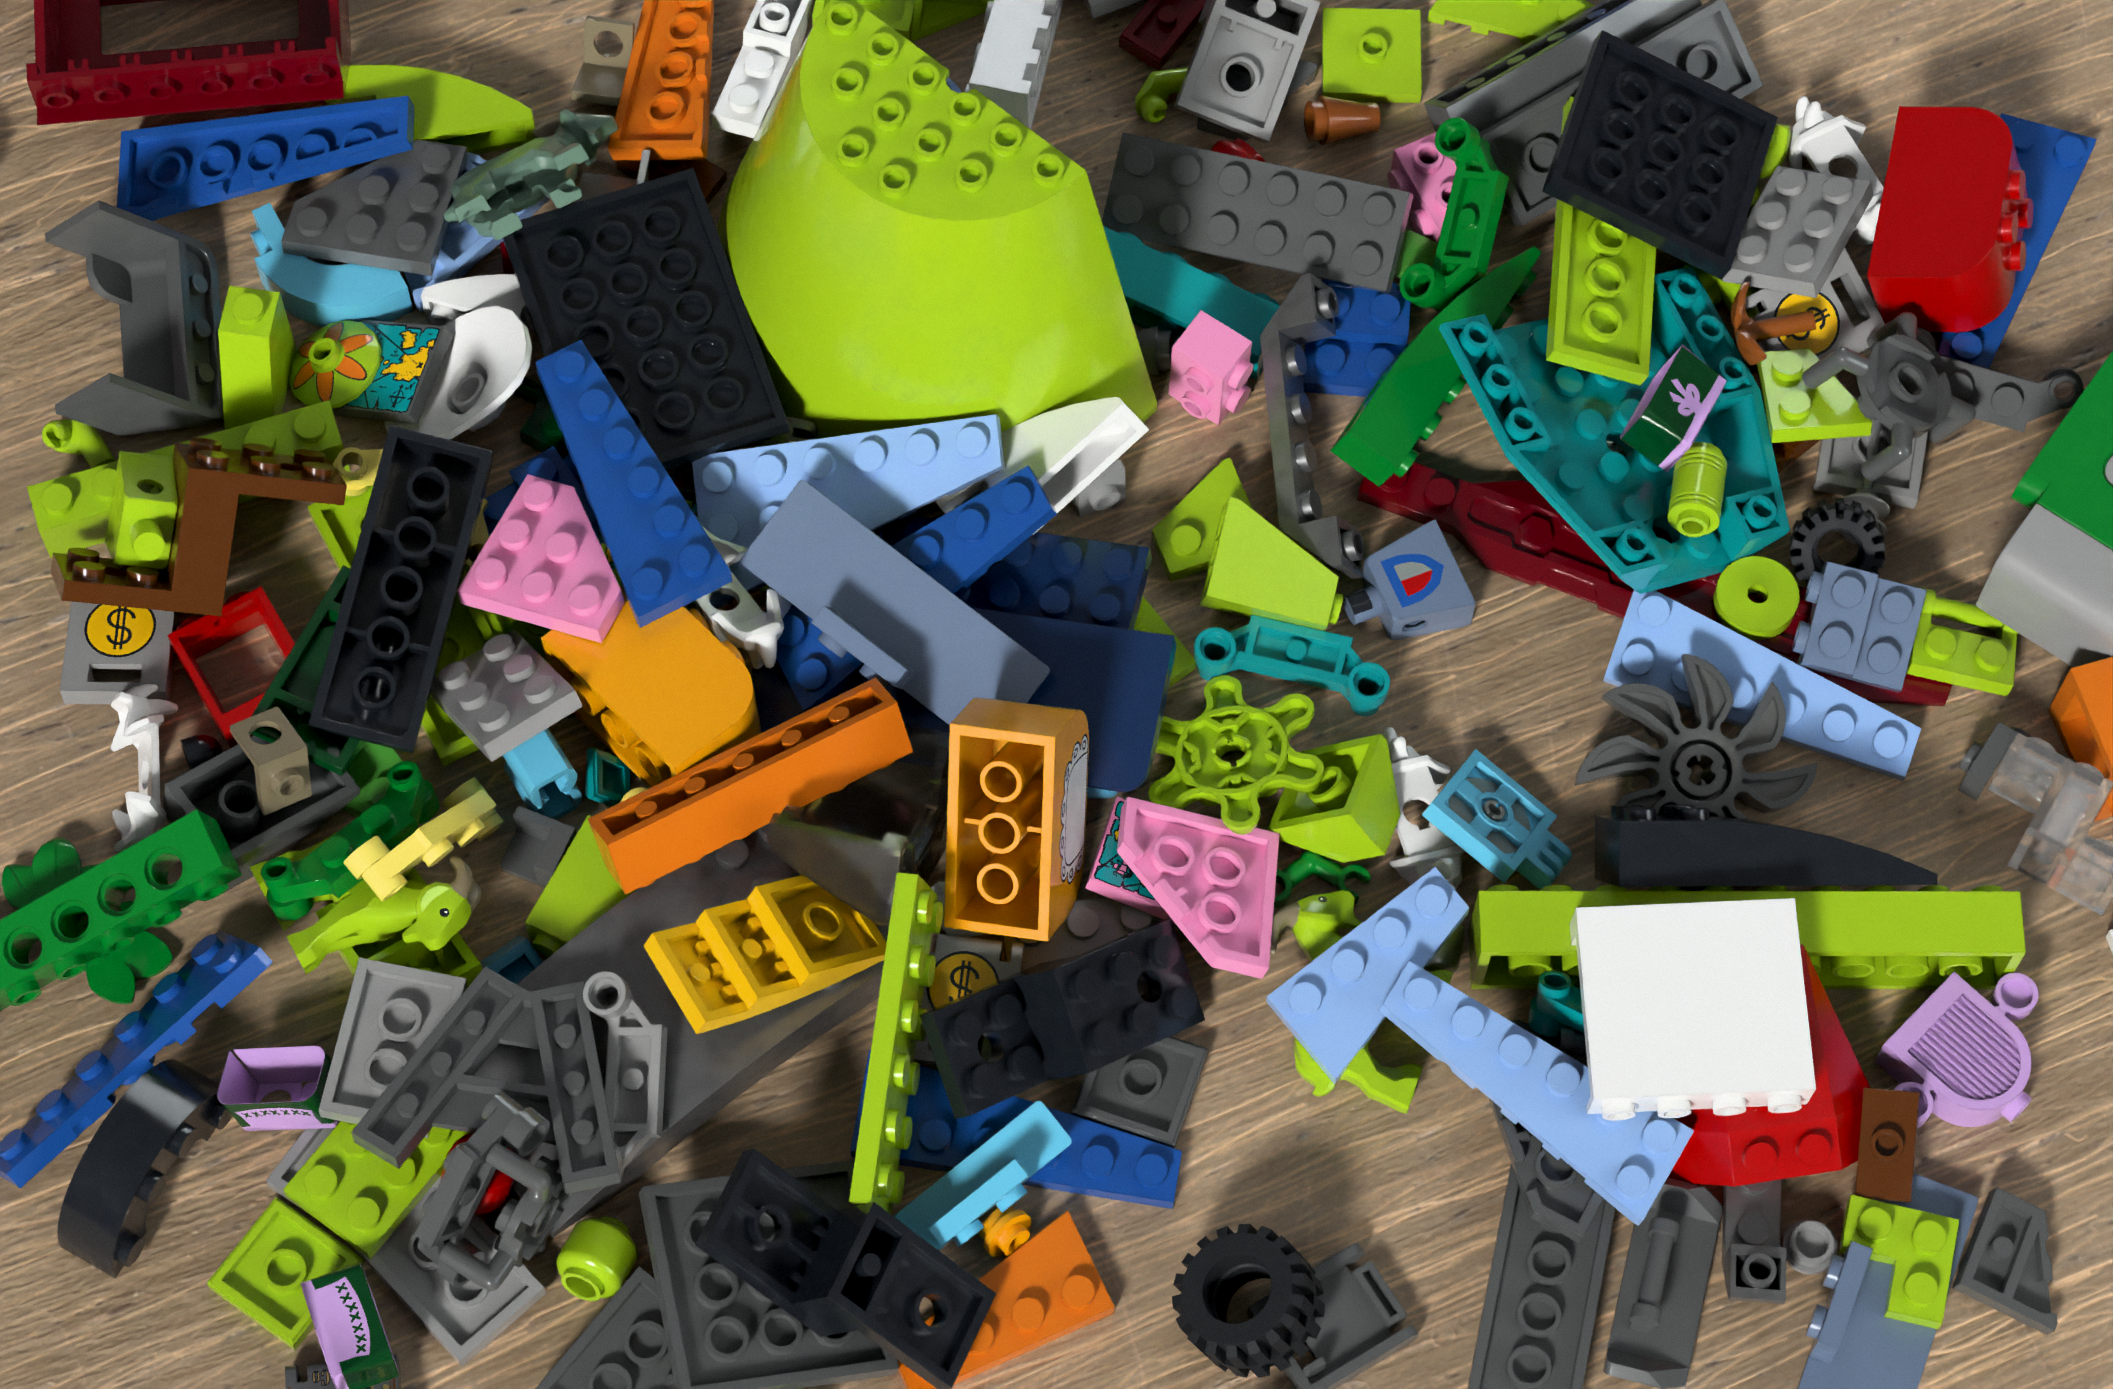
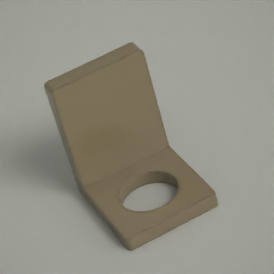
[571,16,635,106]
[230,707,312,815]

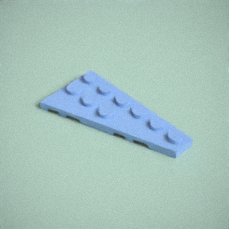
[692,414,1005,609]

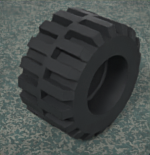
[1172,1224,1325,1378]

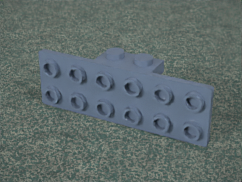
[740,480,1050,725]
[1797,1173,1978,1389]

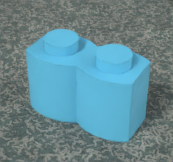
[502,728,582,820]

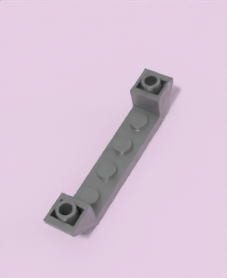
[1260,273,1365,579]
[1722,1179,1787,1304]

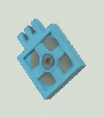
[1422,749,1572,889]

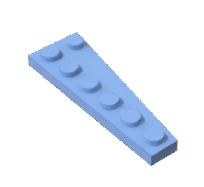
[1603,590,1921,781]
[1379,961,1694,1226]

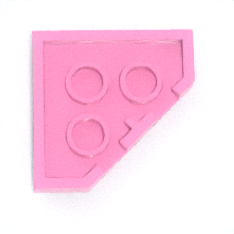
[457,474,625,643]
[1117,797,1279,979]

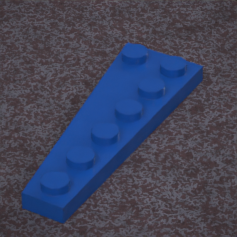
[776,465,1057,712]

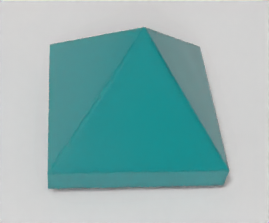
[583,747,630,807]

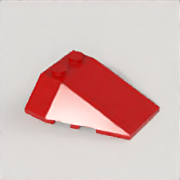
[1668,944,1870,1187]

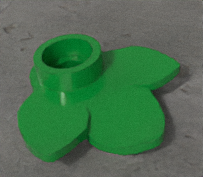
[2,837,98,926]
[75,901,173,1004]

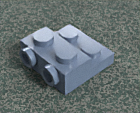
[1792,561,1927,693]

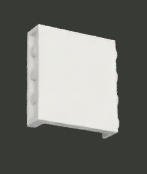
[1569,898,1816,1121]

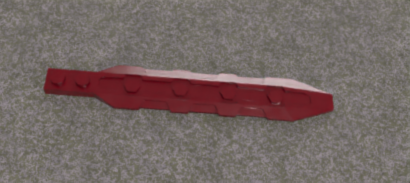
[1357,462,1953,706]

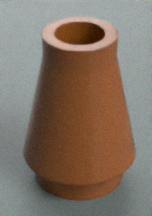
[1304,96,1380,145]

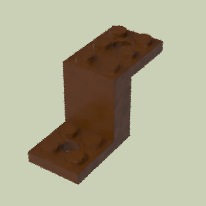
[51,438,347,616]

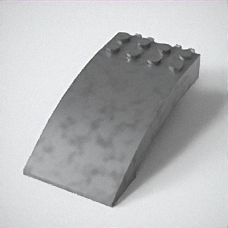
[474,807,895,1237]

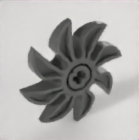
[1575,654,1817,891]

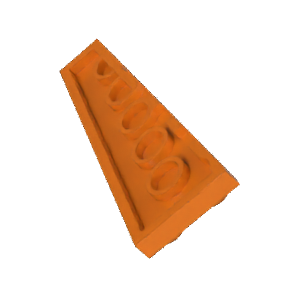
[607,0,714,160]

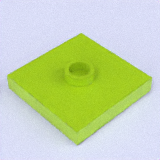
[1321,8,1422,103]

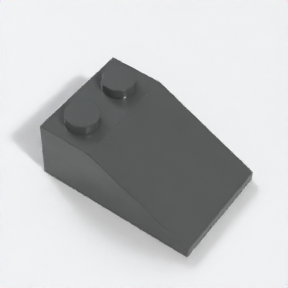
[164,736,360,893]

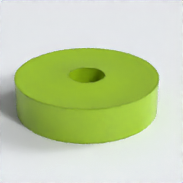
[1713,556,1799,640]

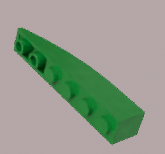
[1330,246,1542,487]

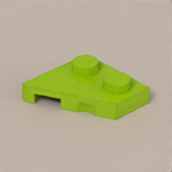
[1757,348,1872,443]
[1151,458,1253,582]

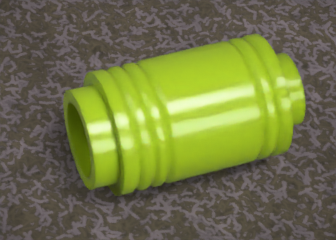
[1667,442,1727,537]

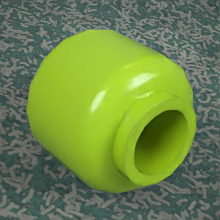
[556,1217,638,1301]

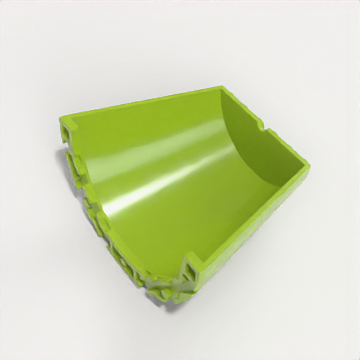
[716,0,1158,439]

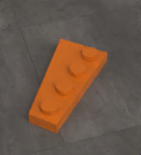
[898,1211,1115,1389]

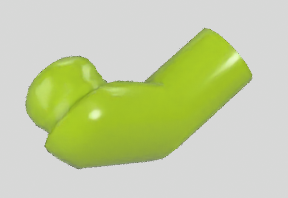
[1135,67,1188,123]
[42,419,116,468]

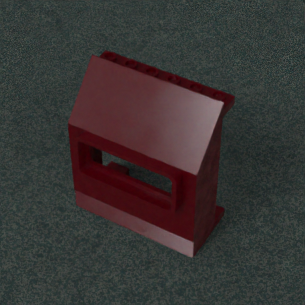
[26,0,351,125]

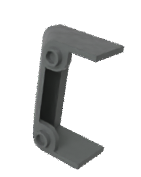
[45,200,224,436]

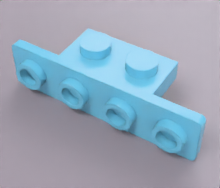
[894,1101,1072,1250]

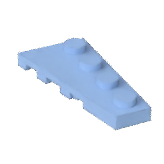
[1266,867,1470,1085]

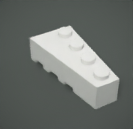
[965,0,1064,129]

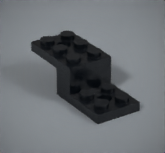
[920,919,1205,1119]
[695,1148,996,1389]

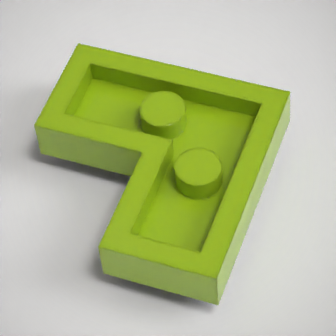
[1838,1195,1959,1329]

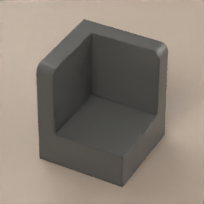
[500,806,577,888]

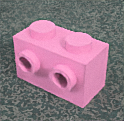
[1388,133,1457,242]
[1168,310,1254,426]

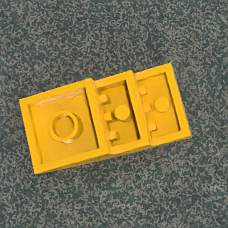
[643,866,887,1035]

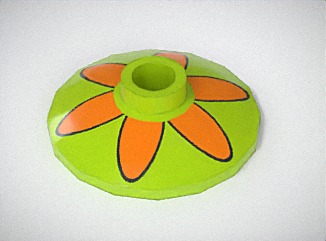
[289,320,382,409]

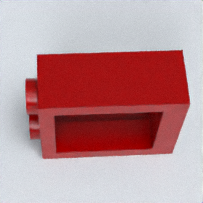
[167,586,295,749]

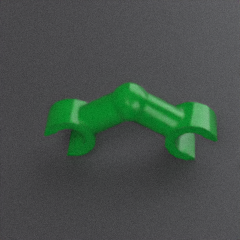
[1274,850,1371,908]

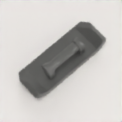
[1603,1177,1723,1389]

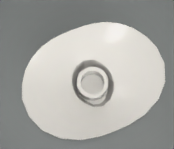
[384,306,532,440]

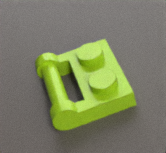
[1906,587,2018,697]

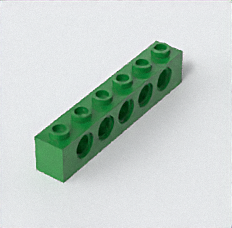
[0,809,242,1011]

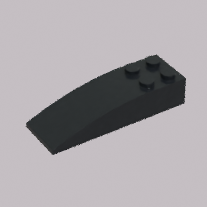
[308,425,493,753]
[1594,805,1938,887]

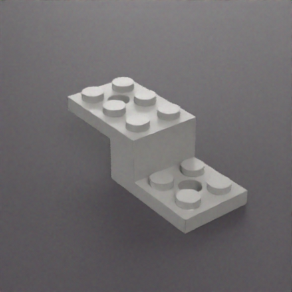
[1174,0,1321,144]

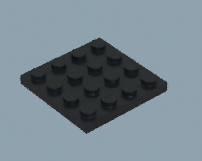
[1542,30,1778,280]

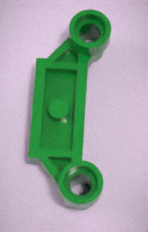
[1400,117,1509,311]
[261,761,440,921]

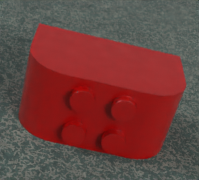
[1867,106,2034,332]

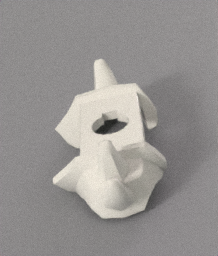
[1788,96,1884,246]
[693,527,792,669]
[110,684,178,851]
[1382,727,1466,890]

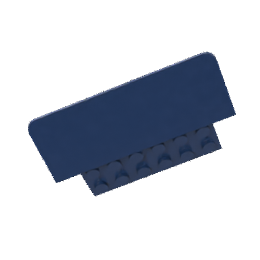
[751,515,1177,792]

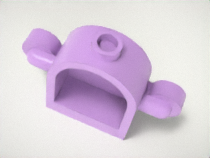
[1874,972,2039,1129]

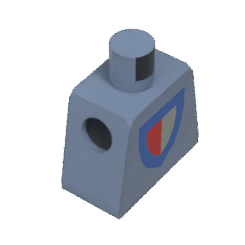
[1343,520,1476,640]

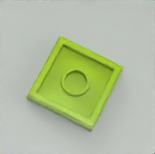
[207,1197,365,1351]

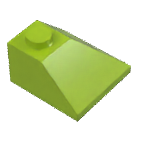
[1267,734,1401,863]

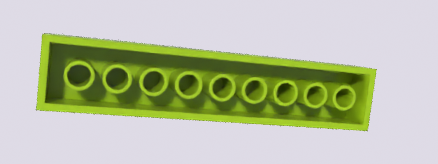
[1468,884,2026,989]

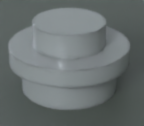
[1781,1219,1837,1275]

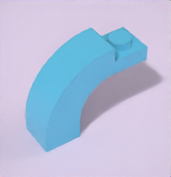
[250,203,413,327]

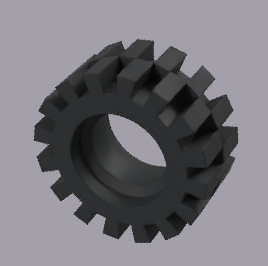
[1790,498,1885,588]

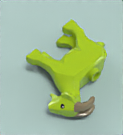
[250,831,481,974]
[1270,890,1453,1114]

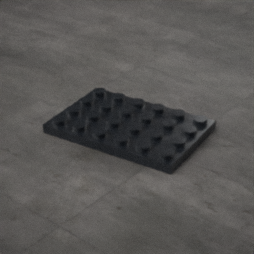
[502,168,789,471]

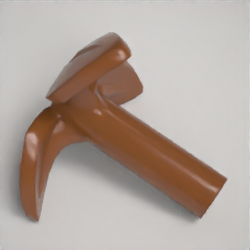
[1731,281,1816,365]

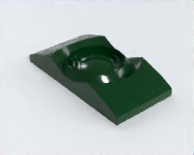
[251,565,367,776]

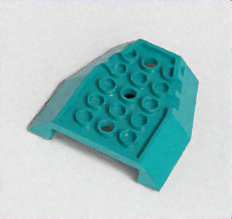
[1439,266,1790,594]

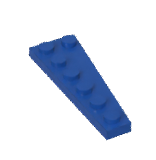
[117,96,414,221]
[1937,113,2096,368]
[535,340,732,628]
[0,930,273,1188]
[850,1049,1182,1209]

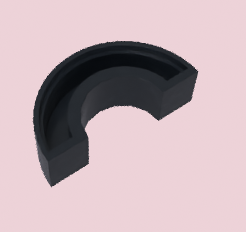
[57,1059,232,1278]

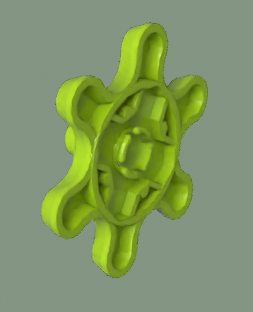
[1148,675,1325,835]

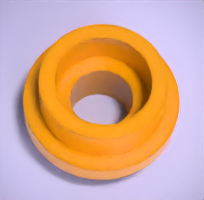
[979,1206,1032,1257]

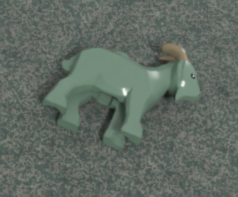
[443,109,618,241]

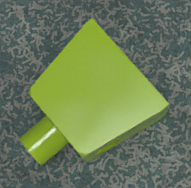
[105,451,178,569]

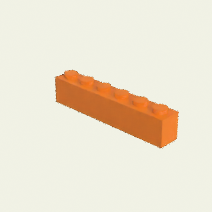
[588,677,913,894]

